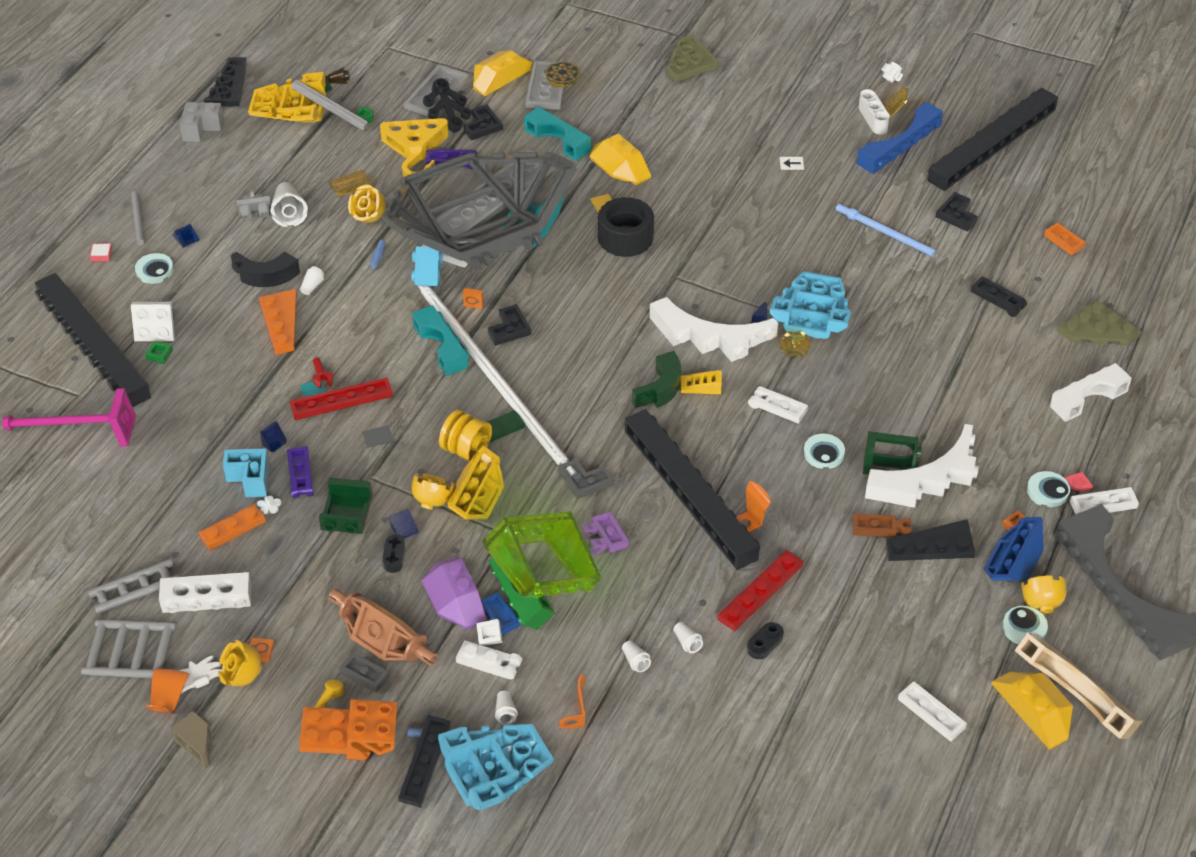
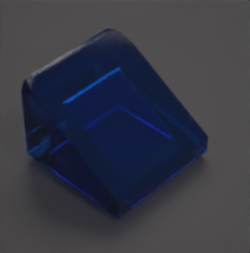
[173,224,200,248]
[751,302,768,324]
[260,421,287,453]
[389,509,419,539]

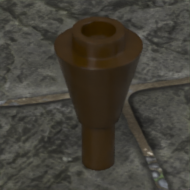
[326,67,350,84]

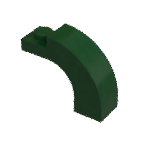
[632,351,681,408]

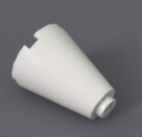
[270,182,308,227]

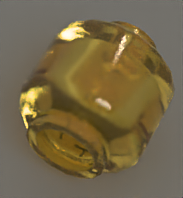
[780,331,811,357]

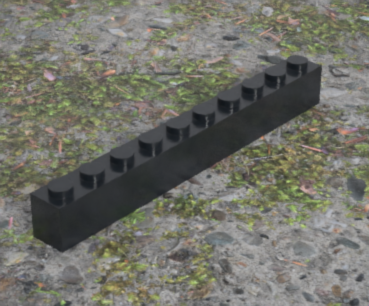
[927,87,1058,191]
[35,273,151,407]
[625,409,760,570]

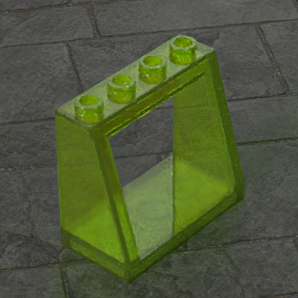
[482,512,602,598]

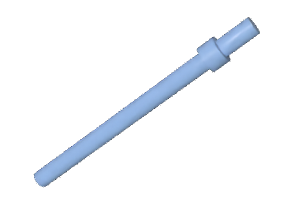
[836,204,936,256]

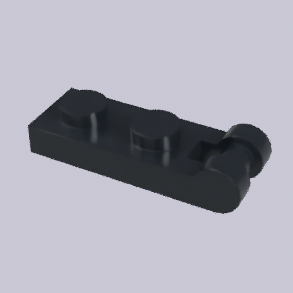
[971,276,1027,317]

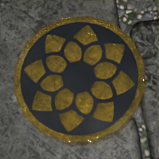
[545,62,580,88]

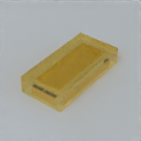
[884,86,909,119]
[329,170,371,197]

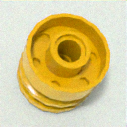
[439,410,492,461]

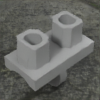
[236,190,271,220]

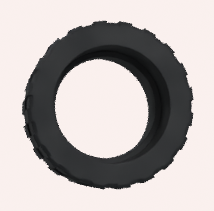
[598,197,654,257]

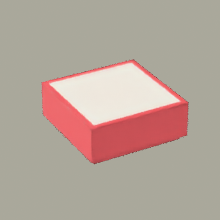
[90,243,112,261]

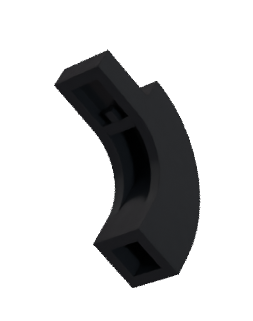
[231,251,300,287]

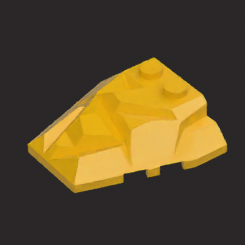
[248,72,327,123]

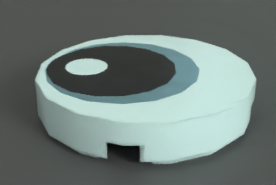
[135,253,174,284]
[804,434,845,469]
[1027,471,1070,508]
[1002,606,1048,644]

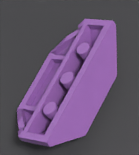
[422,556,487,630]

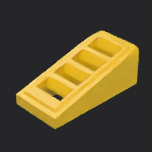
[681,370,722,394]

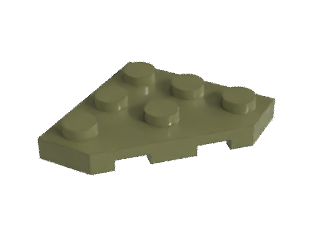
[666,34,719,83]
[1057,299,1142,345]

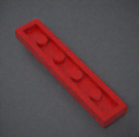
[289,377,393,420]
[718,550,803,632]

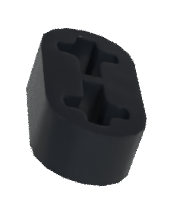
[383,534,405,573]

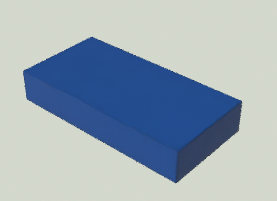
[481,592,521,636]

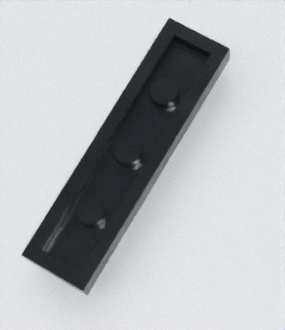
[398,715,450,808]

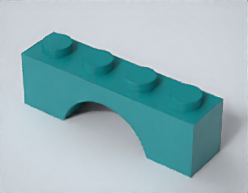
[524,107,591,161]
[412,305,469,376]

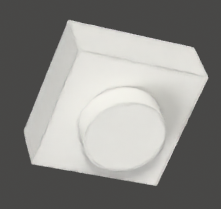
[476,619,503,646]

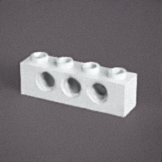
[159,572,252,613]

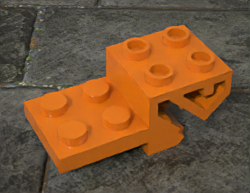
[299,699,397,760]

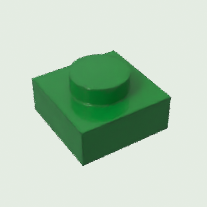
[145,341,173,364]

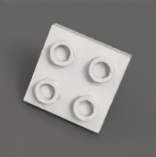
[131,302,175,341]

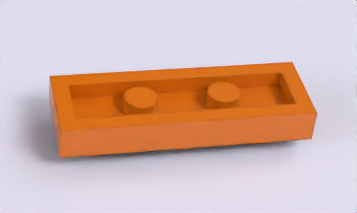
[198,503,266,551]

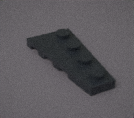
[204,57,247,107]
[885,519,975,561]

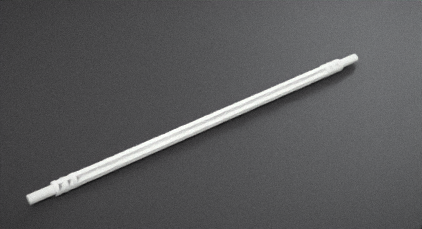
[418,286,577,477]

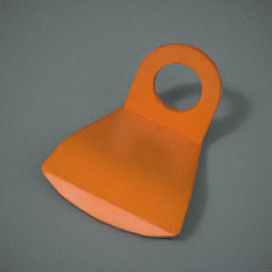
[736,481,771,533]
[146,669,190,714]
[559,674,586,729]

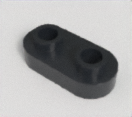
[747,622,784,659]

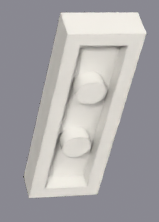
[1070,487,1139,514]
[898,681,967,742]

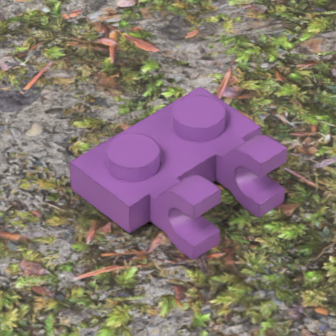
[580,512,629,557]

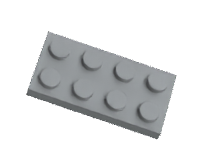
[526,60,568,110]
[404,65,469,117]

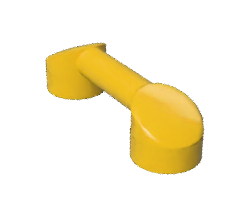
[314,679,344,708]

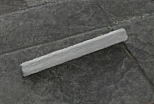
[291,80,368,130]

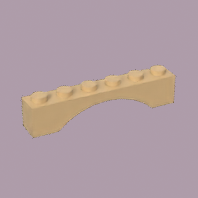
[1015,633,1143,739]

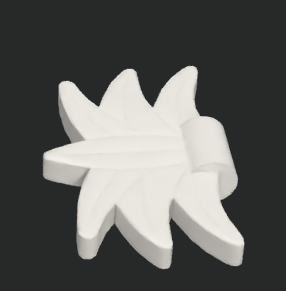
[179,656,222,694]

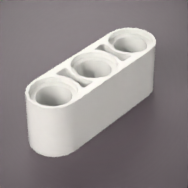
[858,89,890,134]

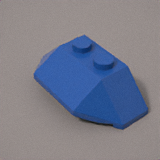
[984,517,1043,581]

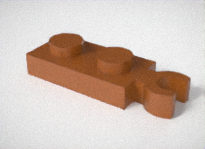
[852,513,912,537]

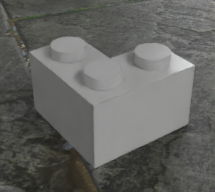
[180,102,224,142]

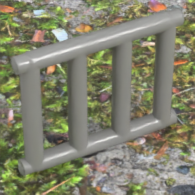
[81,619,177,679]

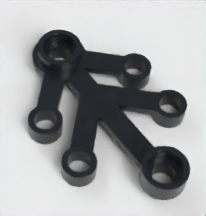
[423,78,472,133]

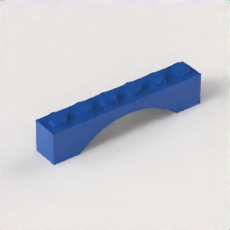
[857,102,943,174]

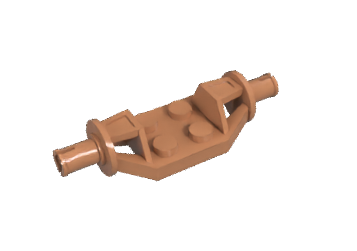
[328,588,439,667]

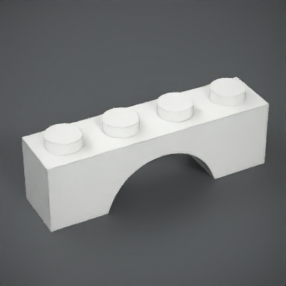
[1050,363,1132,422]

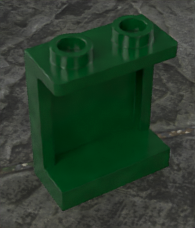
[319,478,373,534]

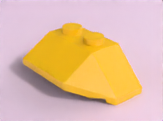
[473,50,533,97]
[590,133,651,185]
[447,445,504,520]
[991,672,1073,750]

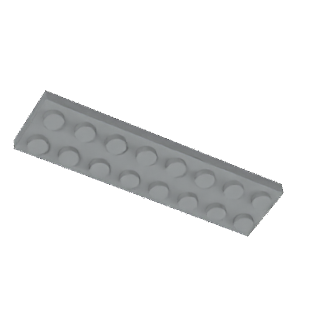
[435,149,555,239]

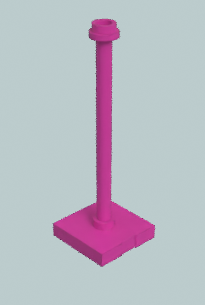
[2,388,136,447]

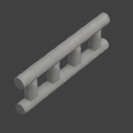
[87,559,179,614]

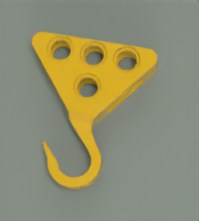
[380,118,448,177]

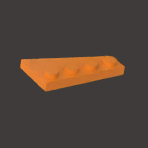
[258,289,297,355]

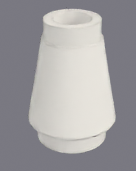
[300,266,324,295]
[673,622,703,653]
[622,641,651,672]
[495,691,518,725]

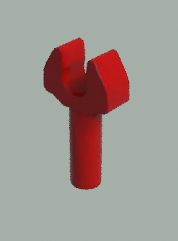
[313,358,333,388]

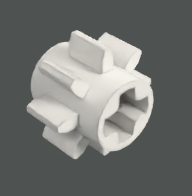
[881,62,903,83]

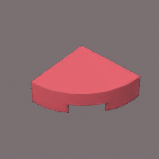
[1064,472,1093,492]

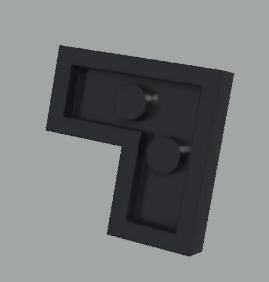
[463,104,503,140]
[935,192,978,232]
[488,304,531,346]

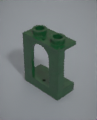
[862,431,922,475]

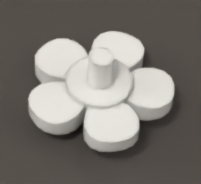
[257,496,281,515]

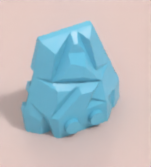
[770,271,851,339]
[438,724,554,811]

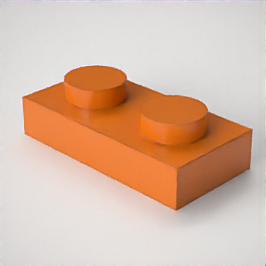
[1044,222,1086,255]

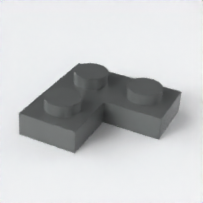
[558,458,614,499]

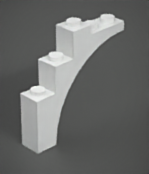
[650,297,778,362]
[865,424,979,508]

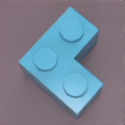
[411,247,443,287]
[223,449,269,497]

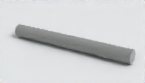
[131,191,144,245]

